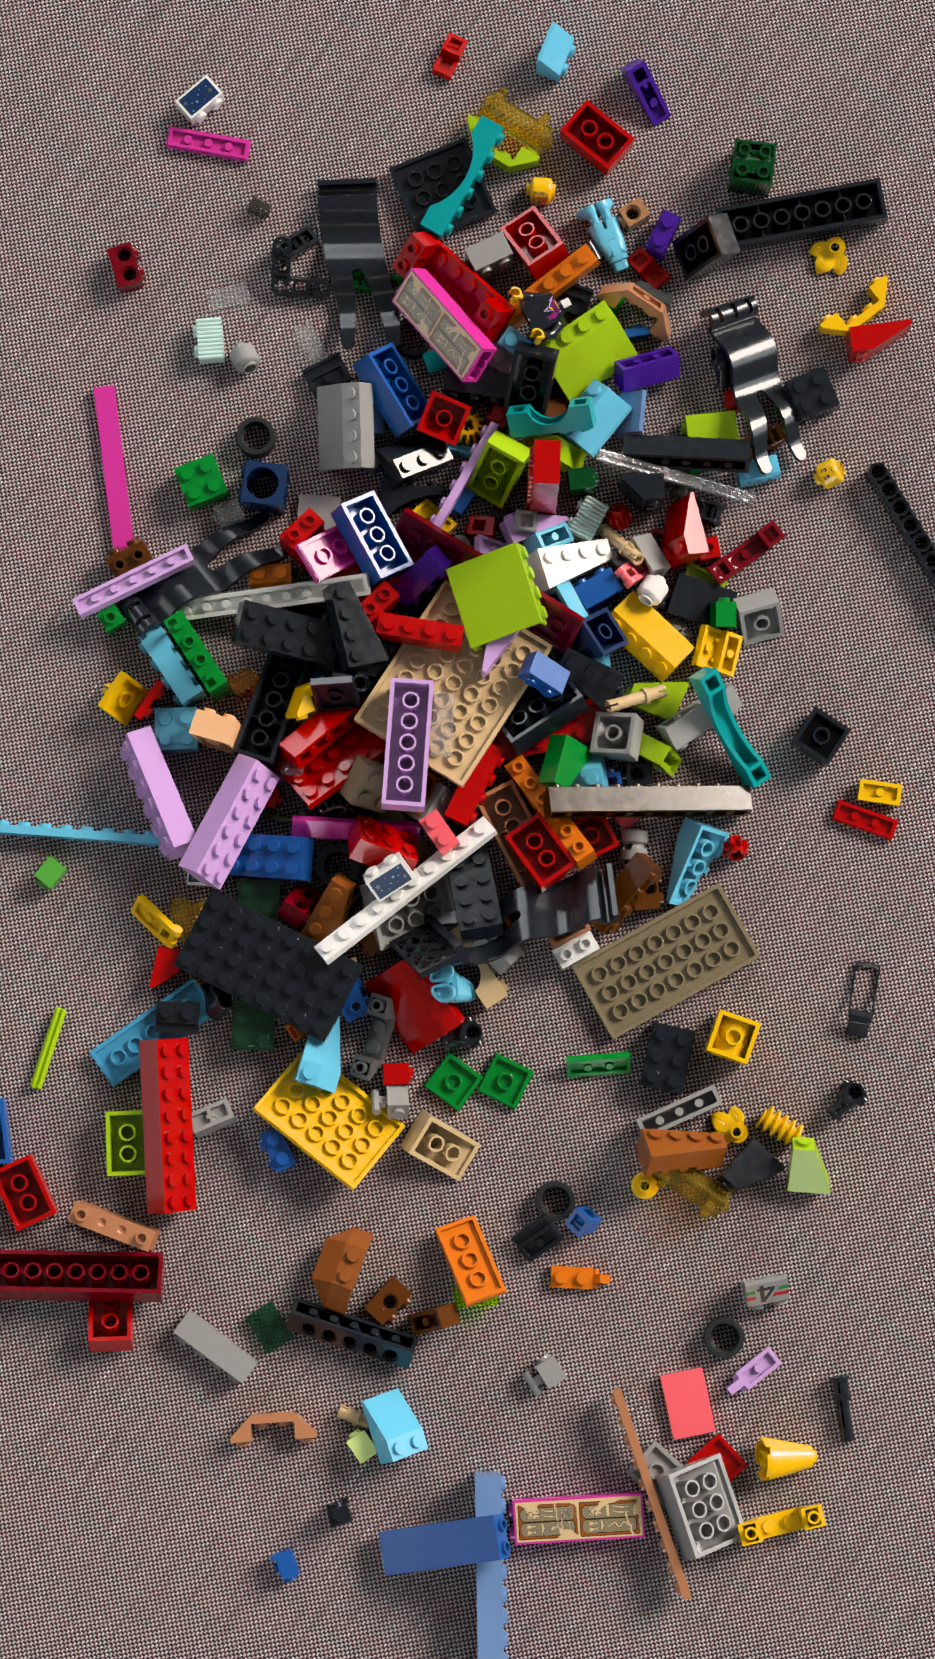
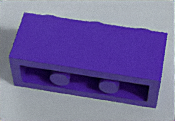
[614,346,680,393]
[391,544,453,608]

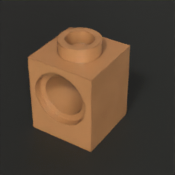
[617,197,650,232]

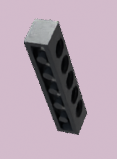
[286,1297,419,1369]

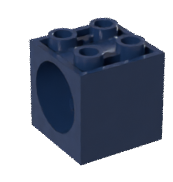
[238,460,290,515]

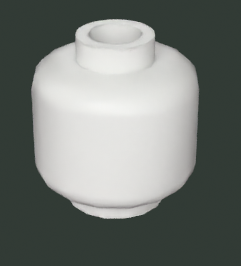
[637,574,668,606]

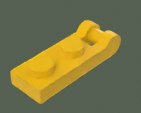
[131,895,183,948]

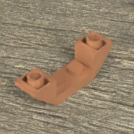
[597,282,671,343]
[230,1411,318,1447]

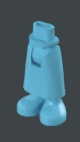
[576,198,630,273]
[430,964,476,1003]

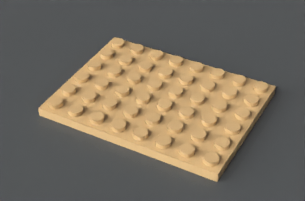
[354,580,553,788]

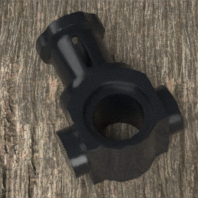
[710,346,731,388]
[440,1016,484,1053]
[825,1078,869,1122]

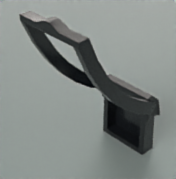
[845,961,881,1038]

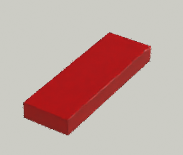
[831,799,899,841]

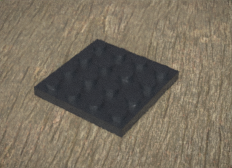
[389,137,497,233]

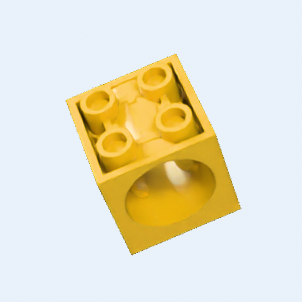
[704,1009,761,1065]

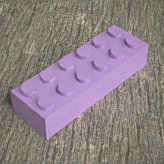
[381,677,434,812]
[120,726,195,861]
[178,754,280,890]

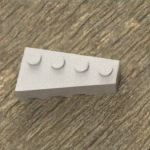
[527,538,613,593]

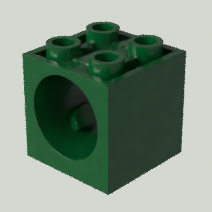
[727,139,777,197]

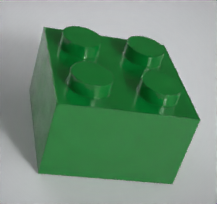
[173,453,230,512]

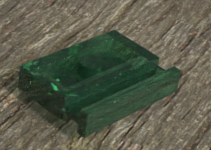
[245,1300,295,1354]

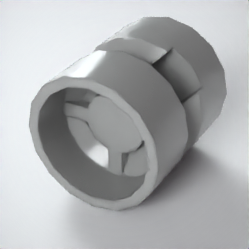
[620,829,648,862]

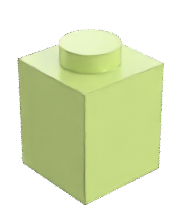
[346,1428,377,1464]

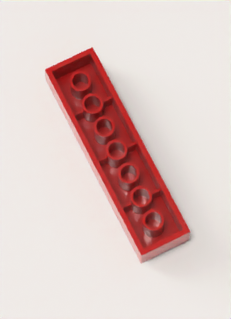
[526,440,561,515]
[139,1038,197,1214]

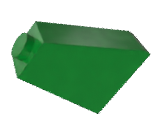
[538,734,592,789]

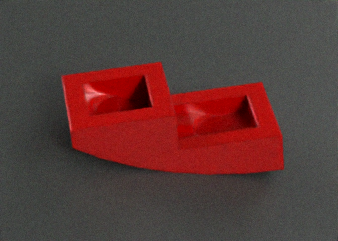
[431,32,468,81]
[627,246,671,290]

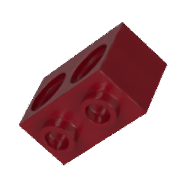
[107,242,146,293]
[276,882,322,929]

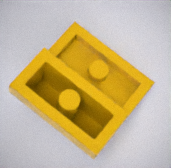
[691,624,743,677]

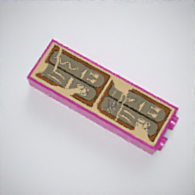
[392,268,497,382]
[508,1491,645,1545]

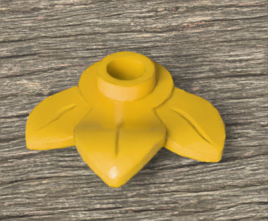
[809,237,848,276]
[711,1106,748,1145]

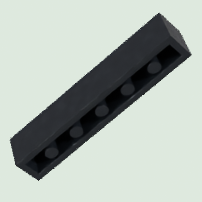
[622,434,751,473]

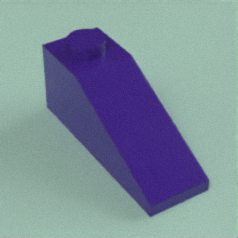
[620,58,671,126]

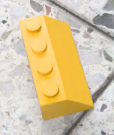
[611,590,695,682]

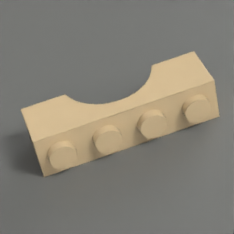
[450,925,509,1010]

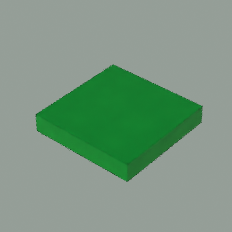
[424,1053,483,1111]
[477,1053,534,1110]

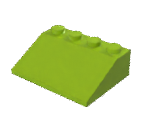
[539,300,638,403]

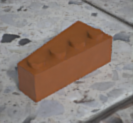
[301,872,357,943]
[635,1129,728,1177]

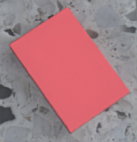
[660,1367,716,1440]

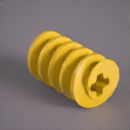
[755,1106,804,1146]

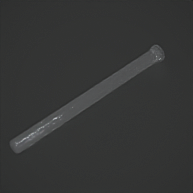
[596,449,756,507]

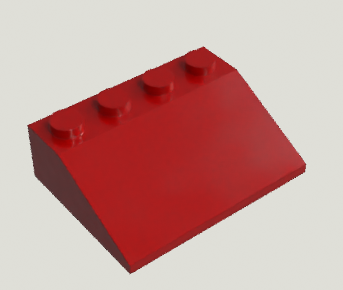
[365,951,465,1054]

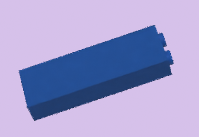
[379,1513,511,1576]

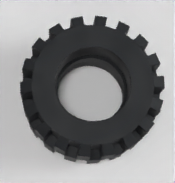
[312,839,366,890]

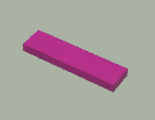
[166,126,251,163]

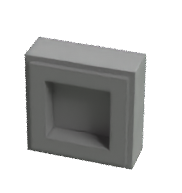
[514,509,538,533]

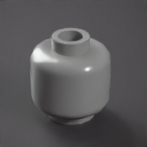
[230,342,260,374]

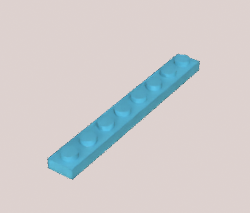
[0,820,160,846]

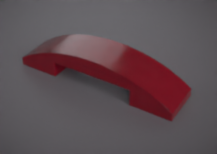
[707,520,786,585]

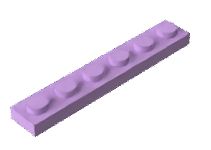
[430,421,499,529]
[72,544,196,619]

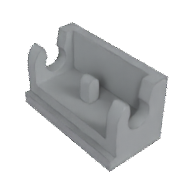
[630,533,671,577]
[192,1098,238,1138]

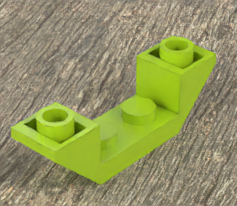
[467,114,540,173]

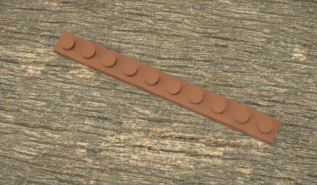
[610,1386,692,1600]

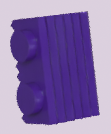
[644,210,681,260]

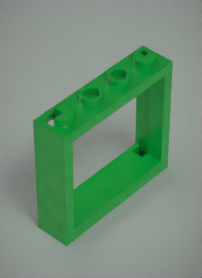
[163,610,233,703]

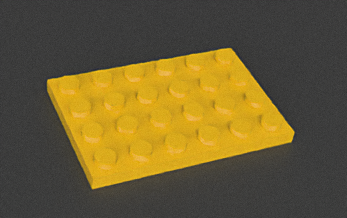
[253,1050,405,1191]

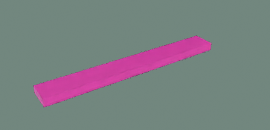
[94,385,134,549]

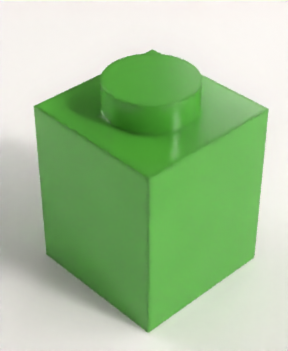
[34,855,69,890]

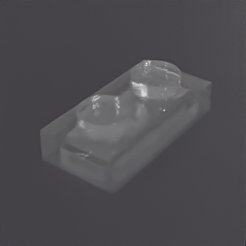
[205,282,251,313]
[291,321,329,366]

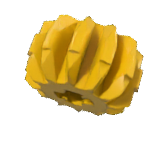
[458,410,485,445]

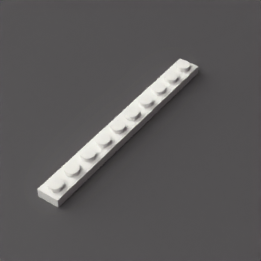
[177,573,371,620]
[314,816,498,965]

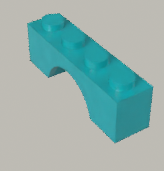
[506,396,596,439]

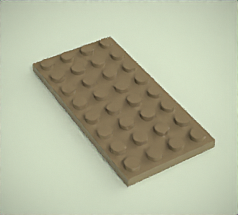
[571,883,761,1040]

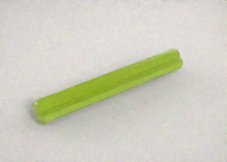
[30,1007,66,1089]

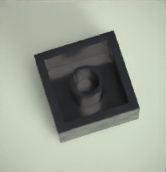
[783,366,840,425]
[790,707,851,768]

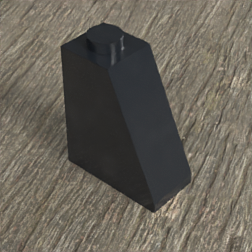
[717,1138,786,1194]

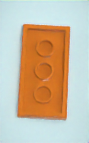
[434,1215,507,1308]

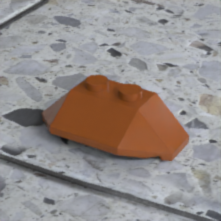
[311,1227,374,1315]

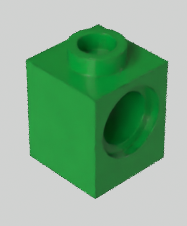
[710,597,736,628]
[96,604,128,636]

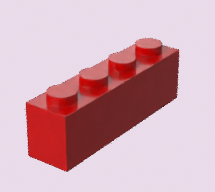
[376,612,464,653]
[279,709,360,770]
[444,743,505,829]

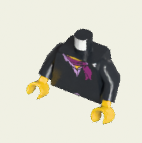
[508,287,573,345]

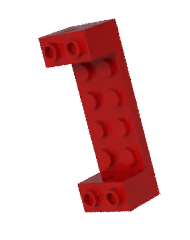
[391,231,516,343]
[279,507,400,628]

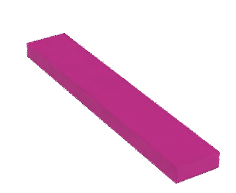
[291,815,420,844]

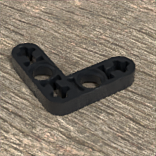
[271,234,332,299]

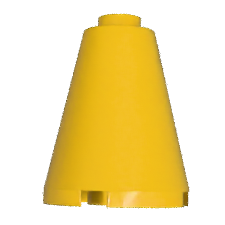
[755,1437,817,1481]

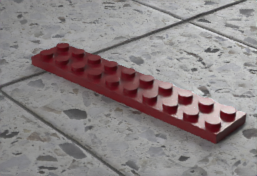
[395,507,585,653]

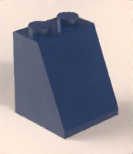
[554,607,629,658]

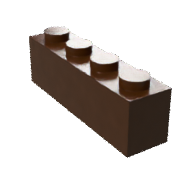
[591,852,662,935]

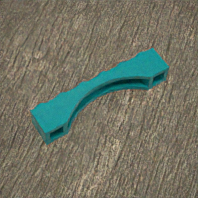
[420,115,505,240]
[689,667,771,788]

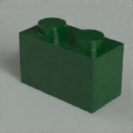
[567,466,599,498]

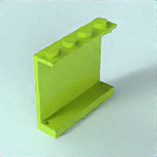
[446,542,548,652]

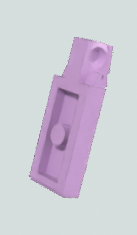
[726,1346,782,1395]

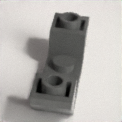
[349,992,396,1081]

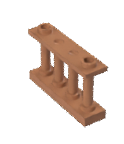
[68,1200,161,1252]

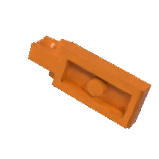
[550,1266,610,1289]

